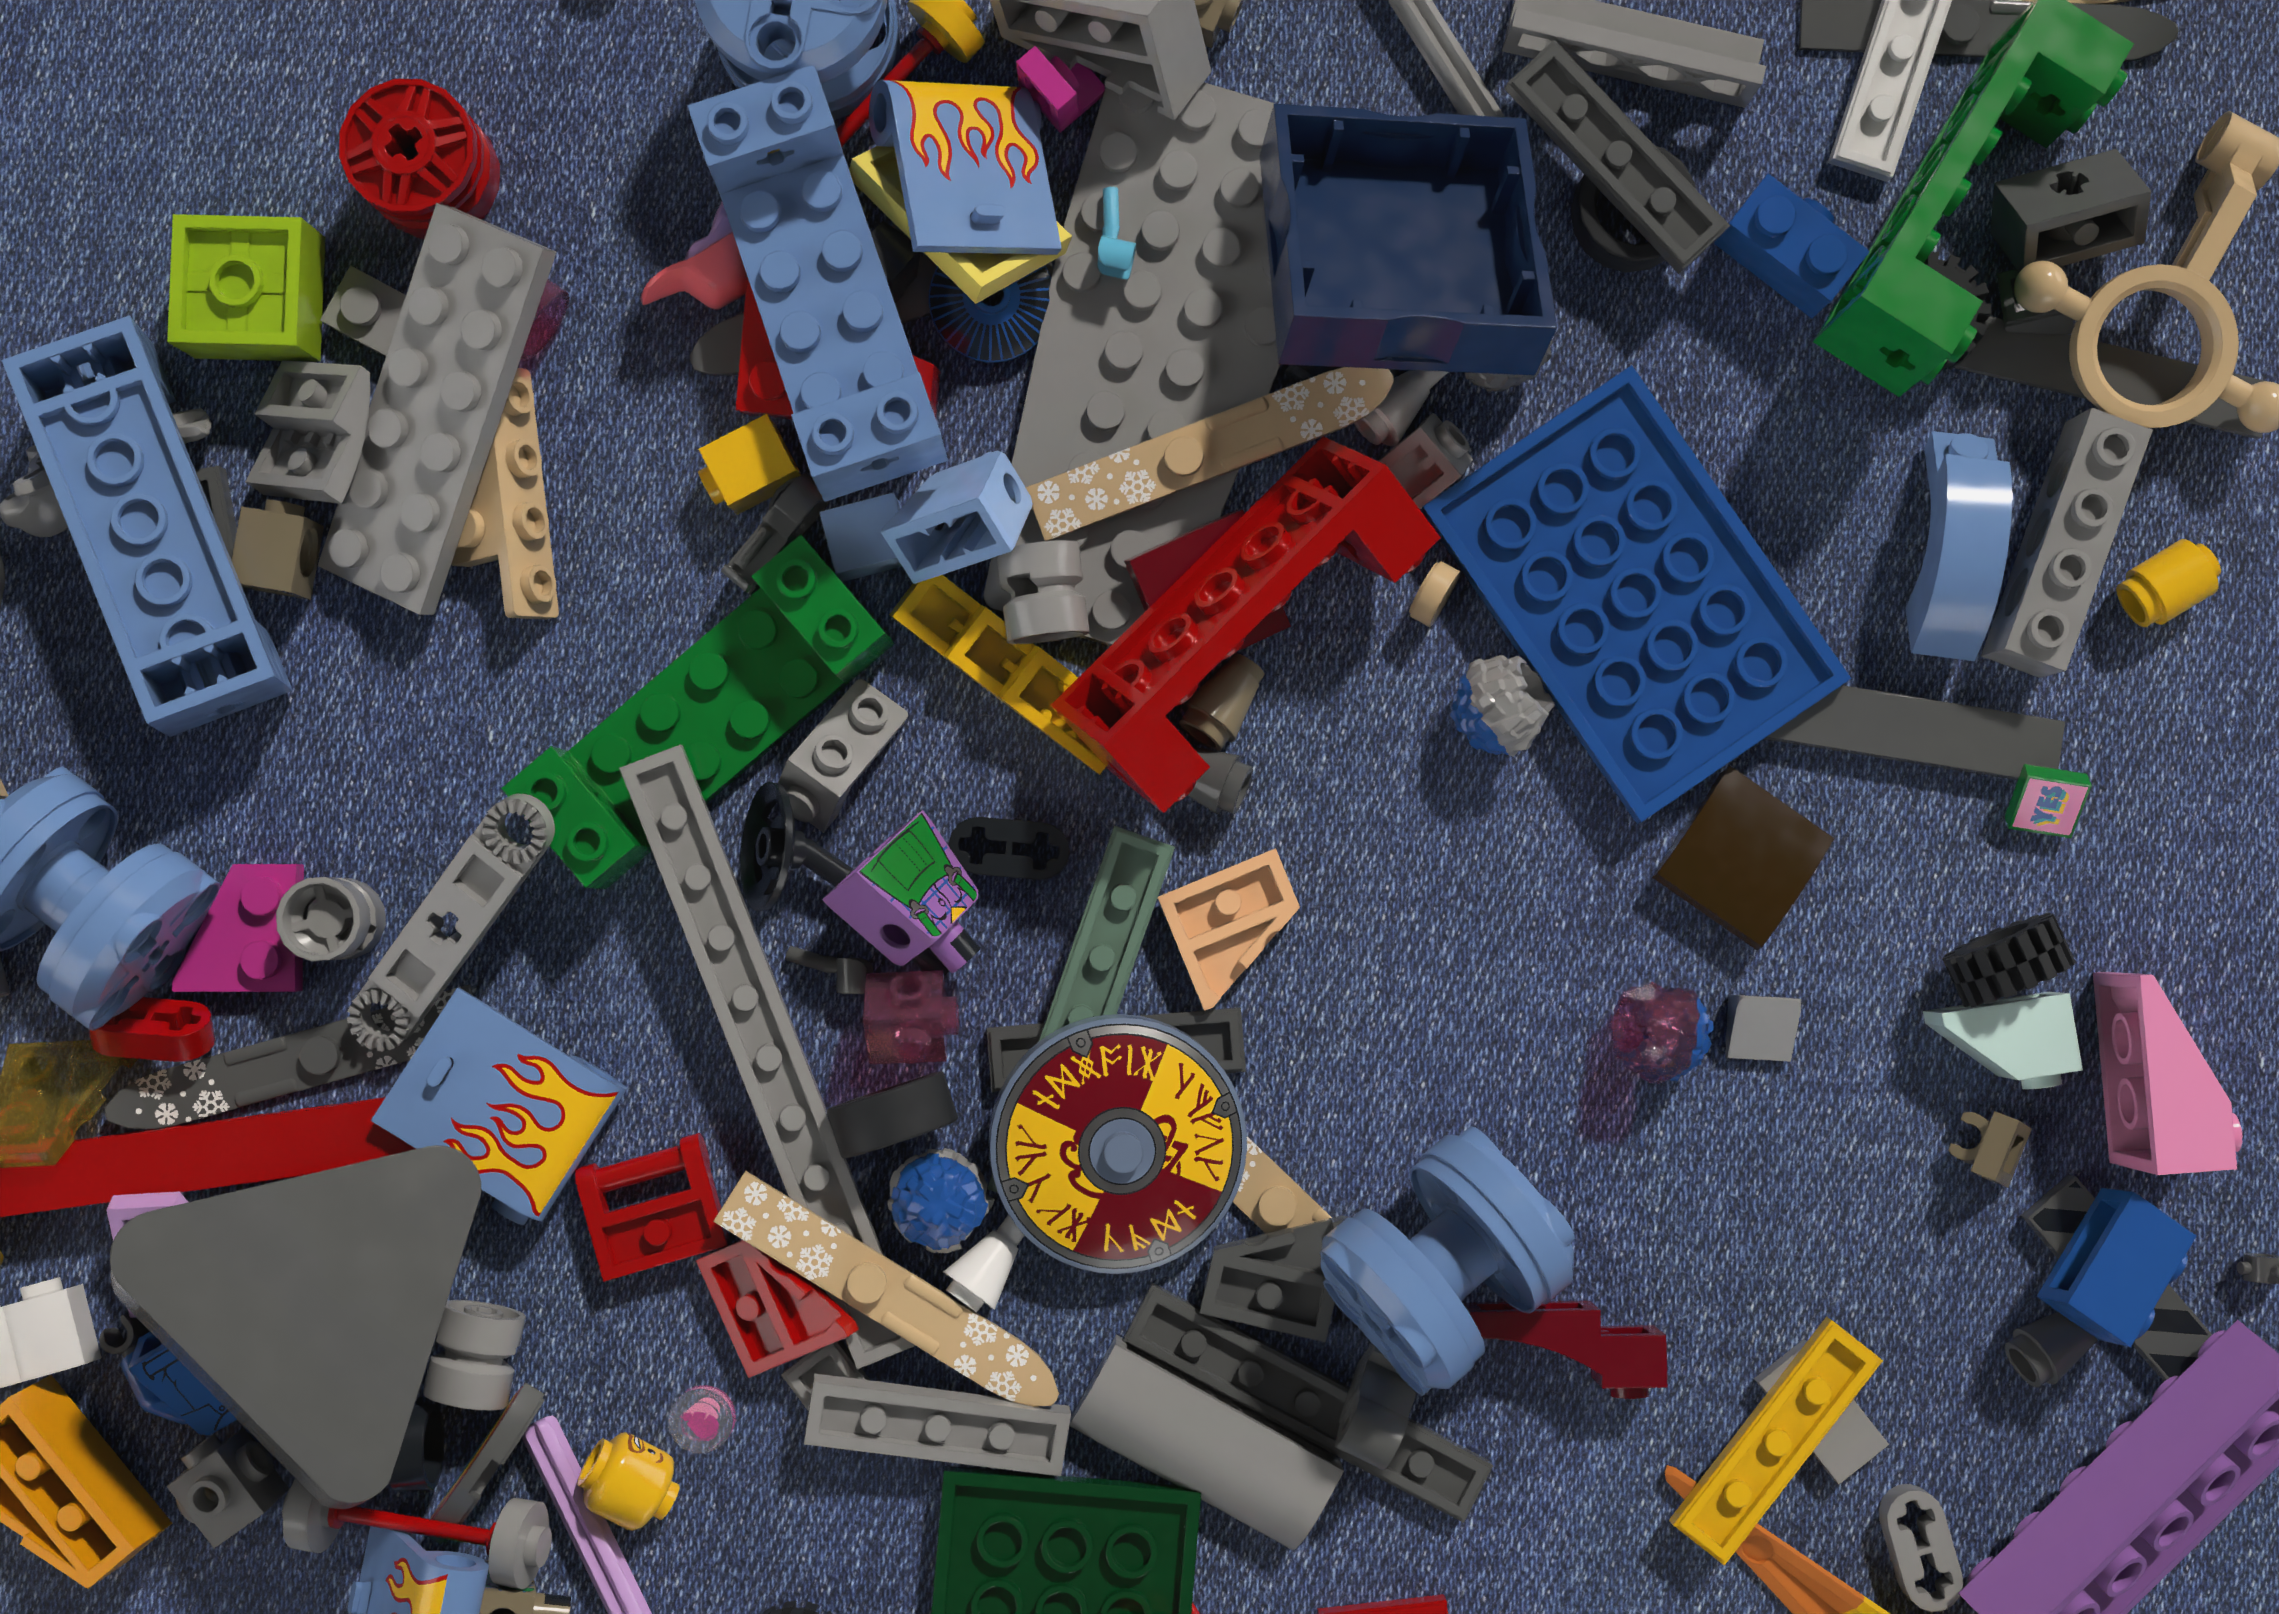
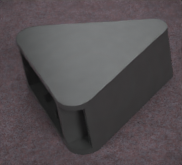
[110,1145,481,1509]

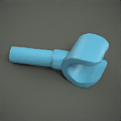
[1097,186,1136,280]

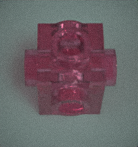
[863,970,959,1064]

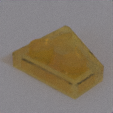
[0,1040,138,1168]

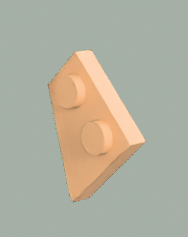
[1158,848,1300,1011]

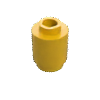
[2116,539,2221,627]

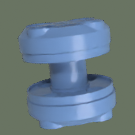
[695,0,901,120]
[0,767,220,1031]
[1320,1126,1575,1396]

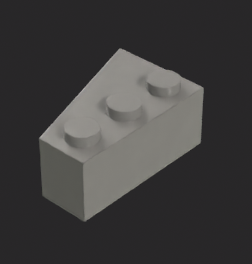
[990,0,1212,121]

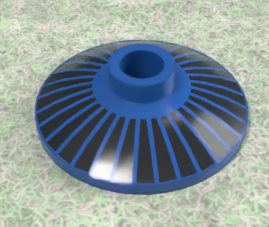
[929,265,1052,363]

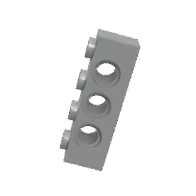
[1981,408,2153,678]

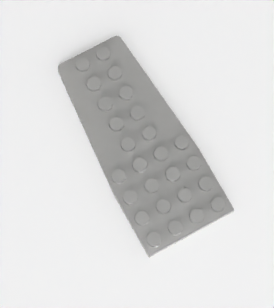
[984,82,1281,646]

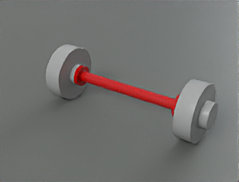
[282,1478,552,1589]

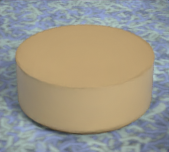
[1409,561,1461,627]

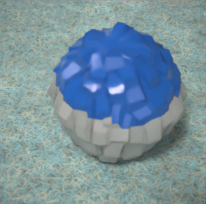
[1450,655,1555,757]
[888,1148,995,1253]

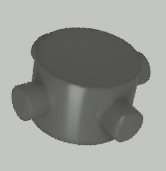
[2236,1253,2279,1284]

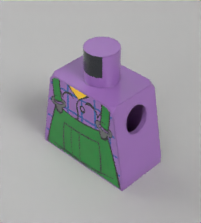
[822,810,981,973]

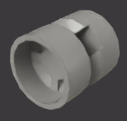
[997,540,1090,644]
[276,877,386,961]
[423,1300,526,1410]

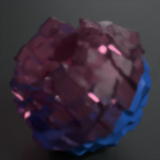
[1608,981,1714,1084]

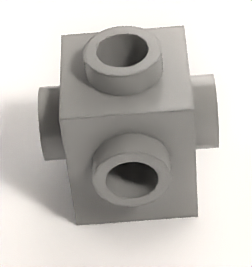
[167,1428,289,1548]

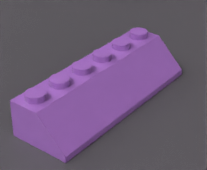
[1958,1320,2279,1614]

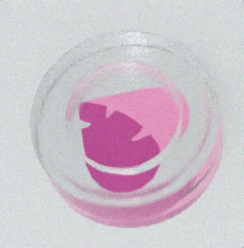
[668,1385,736,1454]

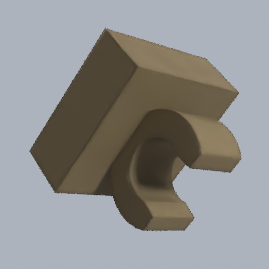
[1948,1111,2032,1188]

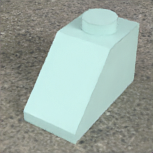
[1923,992,2083,1089]

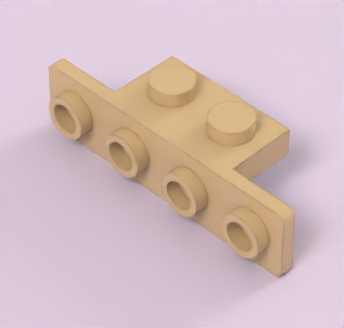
[452,368,559,620]

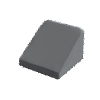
[1725,994,1801,1062]

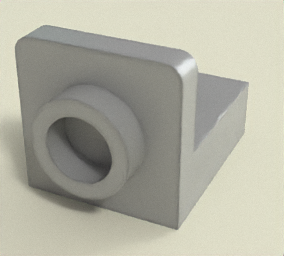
[1378,413,1473,509]

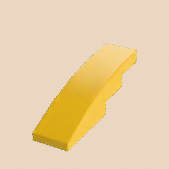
[889,575,1106,775]

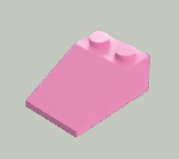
[2093,972,2242,1175]

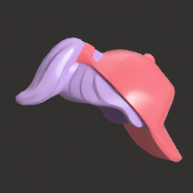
[640,202,749,309]

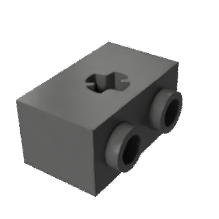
[1990,149,2151,272]

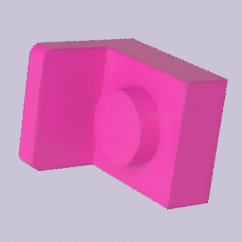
[1016,46,1105,133]

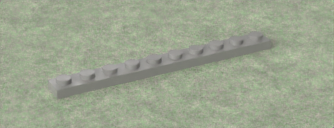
[619,744,915,1369]

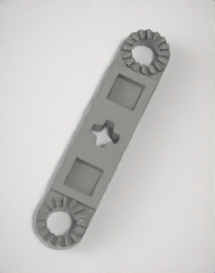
[347,794,555,1052]

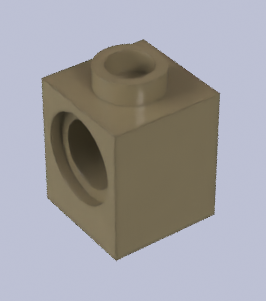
[231,500,324,600]

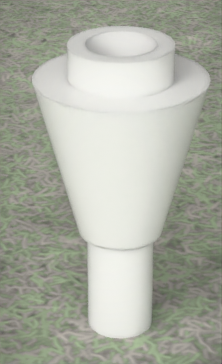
[1354,370,1448,447]
[943,1214,1025,1313]

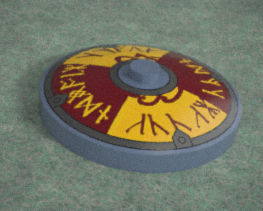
[988,1014,1247,1274]

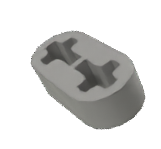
[1878,1484,1963,1612]

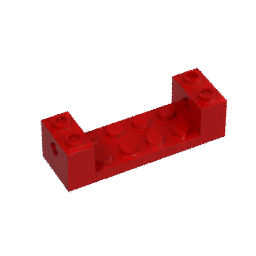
[1050,436,1441,813]

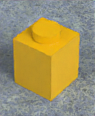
[698,414,801,515]

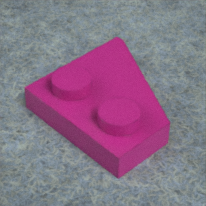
[172,864,304,992]

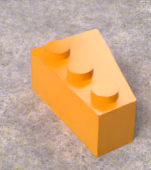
[0,1375,172,1589]

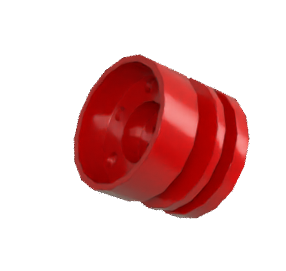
[339,79,500,239]

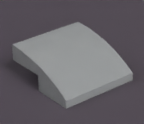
[245,360,370,504]

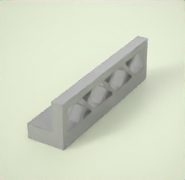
[1502,0,1766,108]

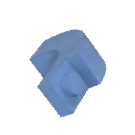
[1905,431,2012,661]

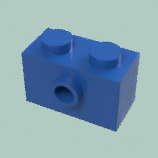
[1714,173,1870,319]
[2036,1188,2196,1347]

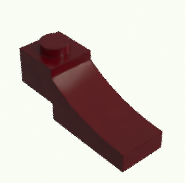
[1463,1301,1668,1399]

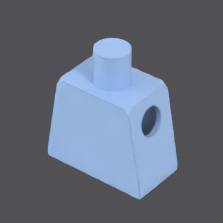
[881,451,1033,584]

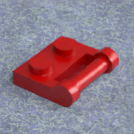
[575,1133,731,1282]

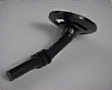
[740,782,949,984]

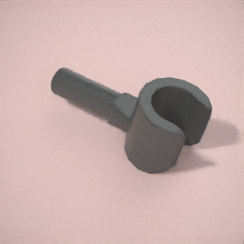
[786,946,873,994]

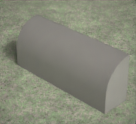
[1069,1334,1344,1550]

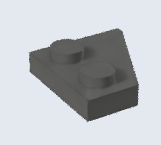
[1200,1215,1352,1342]

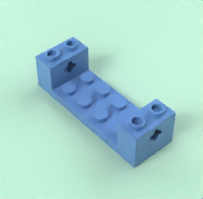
[687,65,948,502]
[1,315,293,737]

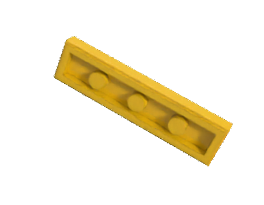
[1669,1317,1883,1566]

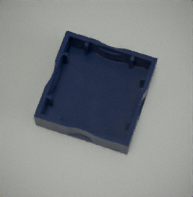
[1260,104,1557,375]

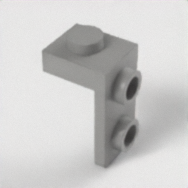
[778,679,908,833]

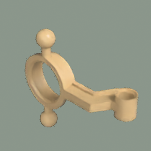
[2014,111,2279,433]

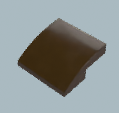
[1652,765,1835,950]

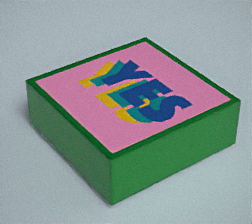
[2004,764,2092,838]

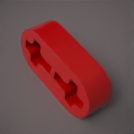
[88,997,215,1062]

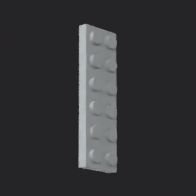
[318,203,557,615]

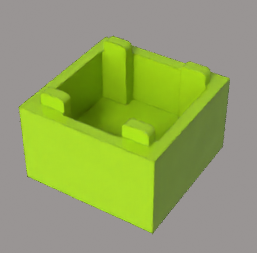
[167,214,326,362]

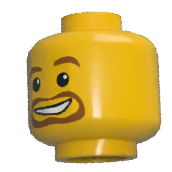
[577,1432,680,1531]

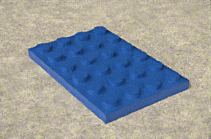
[1421,365,1852,824]

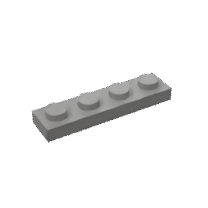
[804,1373,1071,1476]

